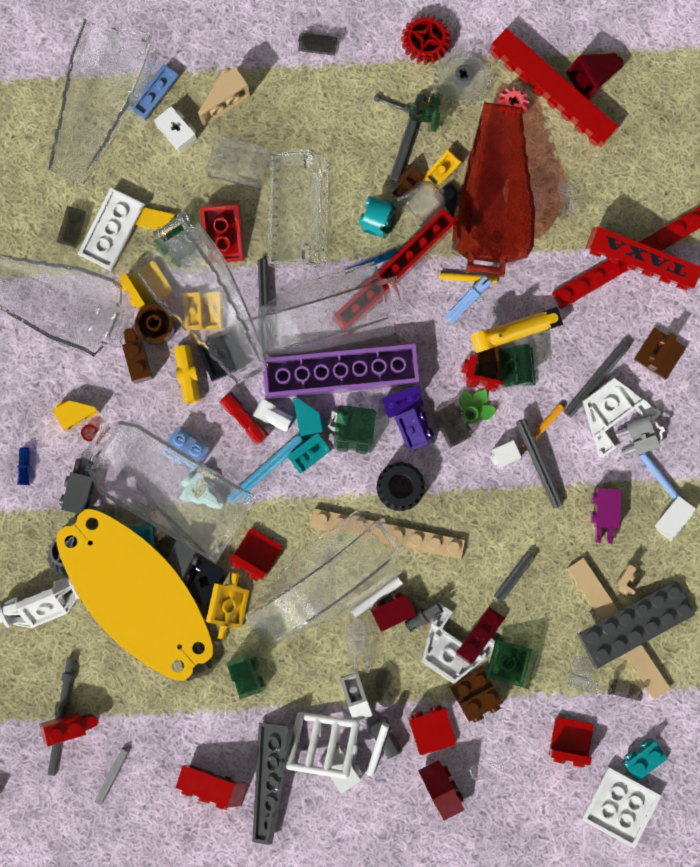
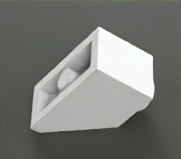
[340,673,372,721]

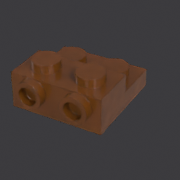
[449,668,503,723]

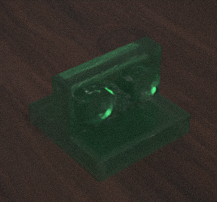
[498,344,536,388]

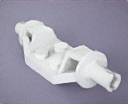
[0,576,80,628]

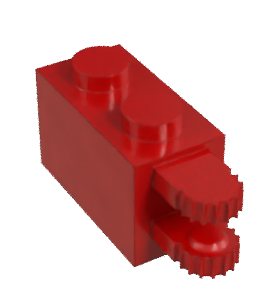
[39,712,99,746]

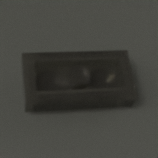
[56,206,86,248]

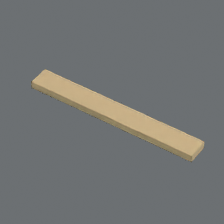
[567,558,671,699]

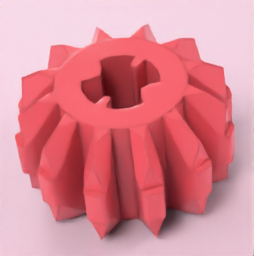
[497,86,530,120]

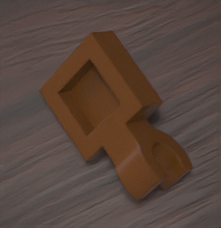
[392,165,425,198]

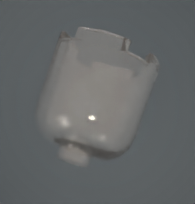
[397,181,445,229]

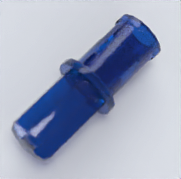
[16,447,32,485]

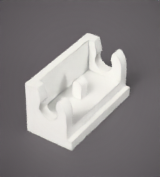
[655,496,696,542]

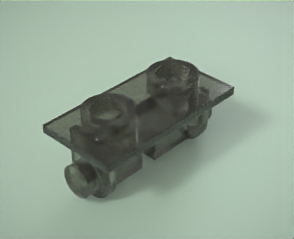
[298,33,337,56]

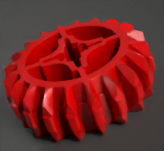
[401,14,452,65]

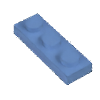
[130,64,179,121]

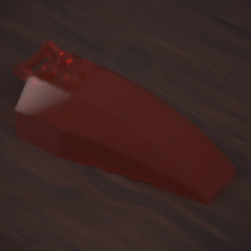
[452,102,535,277]

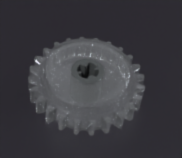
[433,46,493,107]

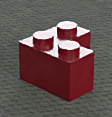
[418,760,465,821]

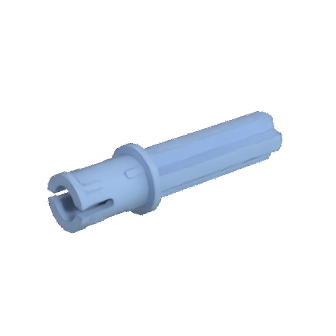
[446,275,492,323]

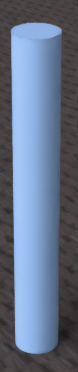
[639,453,681,501]

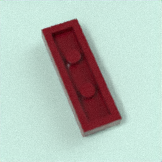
[456,607,505,666]

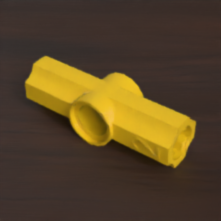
[174,345,201,404]

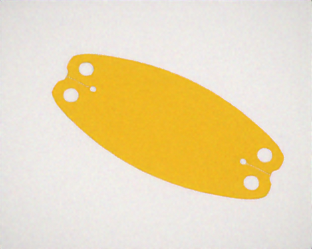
[56,509,213,681]

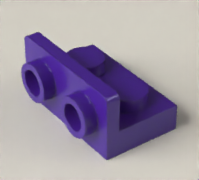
[382,385,424,418]
[395,407,435,452]

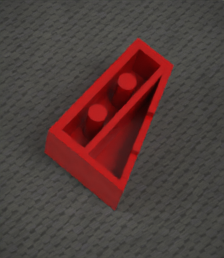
[176,765,249,810]

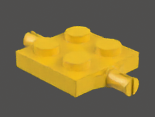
[206,573,250,640]

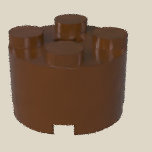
[134,304,176,345]

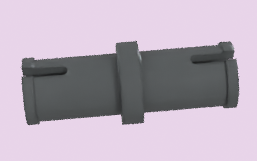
[405,602,444,632]

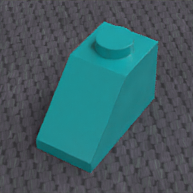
[293,398,326,437]

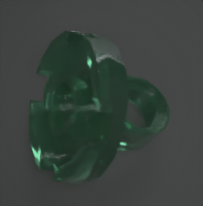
[408,93,441,132]

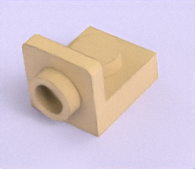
[614,564,636,596]

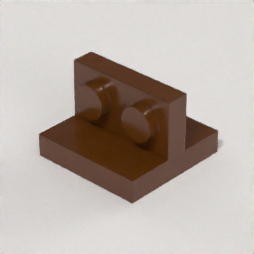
[633,327,687,380]

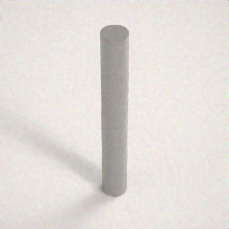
[95,748,129,805]

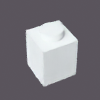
[490,440,522,468]

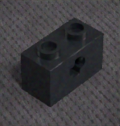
[186,560,227,606]

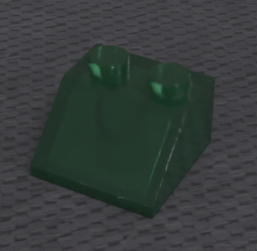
[486,640,538,690]

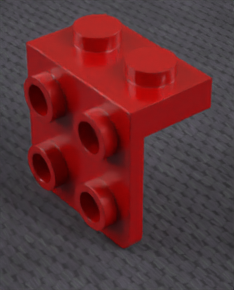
[461,354,504,392]
[229,528,282,581]
[408,705,456,755]
[548,717,594,768]

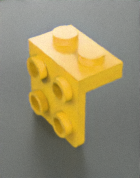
[119,261,172,309]

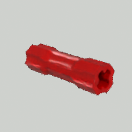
[219,392,269,445]

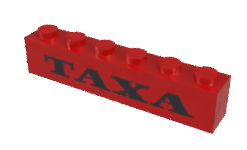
[585,226,700,291]

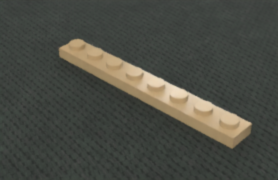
[310,509,465,559]

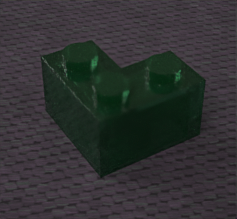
[226,653,265,699]

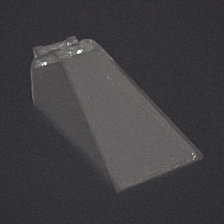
[81,421,257,564]

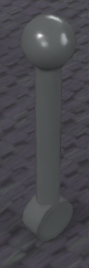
[374,95,411,113]

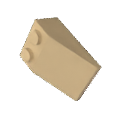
[198,67,250,127]

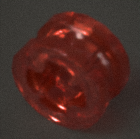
[81,424,99,442]

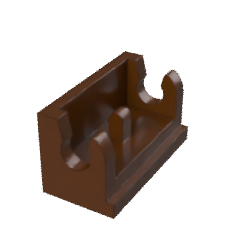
[477,346,501,380]

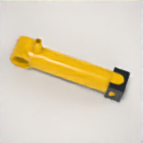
[470,307,563,353]

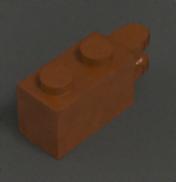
[122,327,153,384]

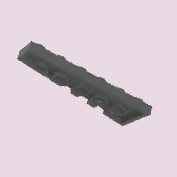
[252,722,294,845]

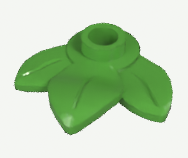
[459,390,496,424]

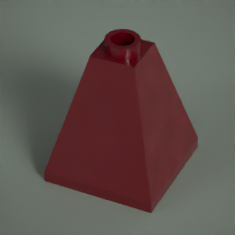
[566,53,624,101]

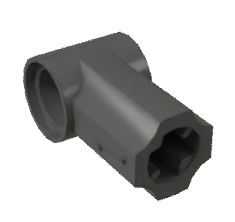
[368,716,402,759]

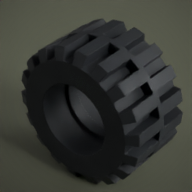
[376,462,425,511]

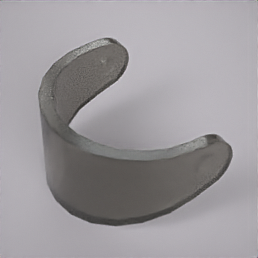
[607,679,643,701]

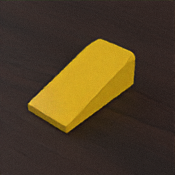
[424,149,463,190]

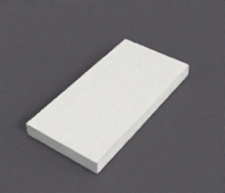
[77,187,146,271]

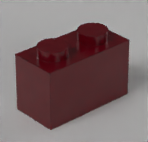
[371,592,416,632]

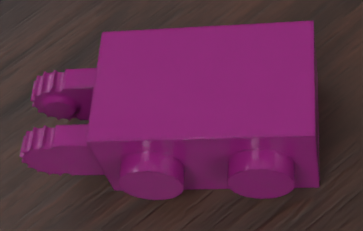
[591,488,621,544]

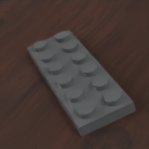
[577,580,695,669]

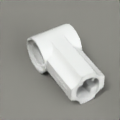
[253,399,294,432]

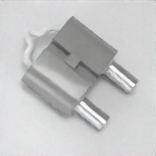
[615,416,665,456]

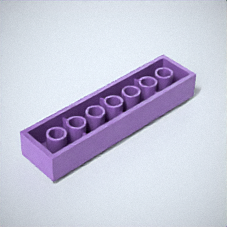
[262,344,419,399]

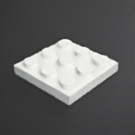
[581,767,661,849]

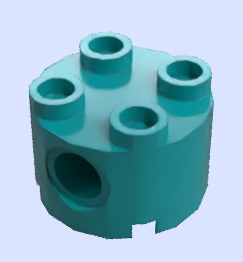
[359,196,397,239]

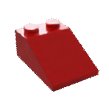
[200,200,244,264]

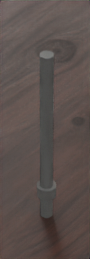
[48,657,75,776]

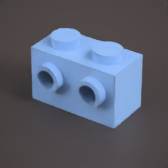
[163,428,209,472]

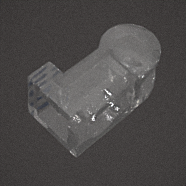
[555,180,581,220]

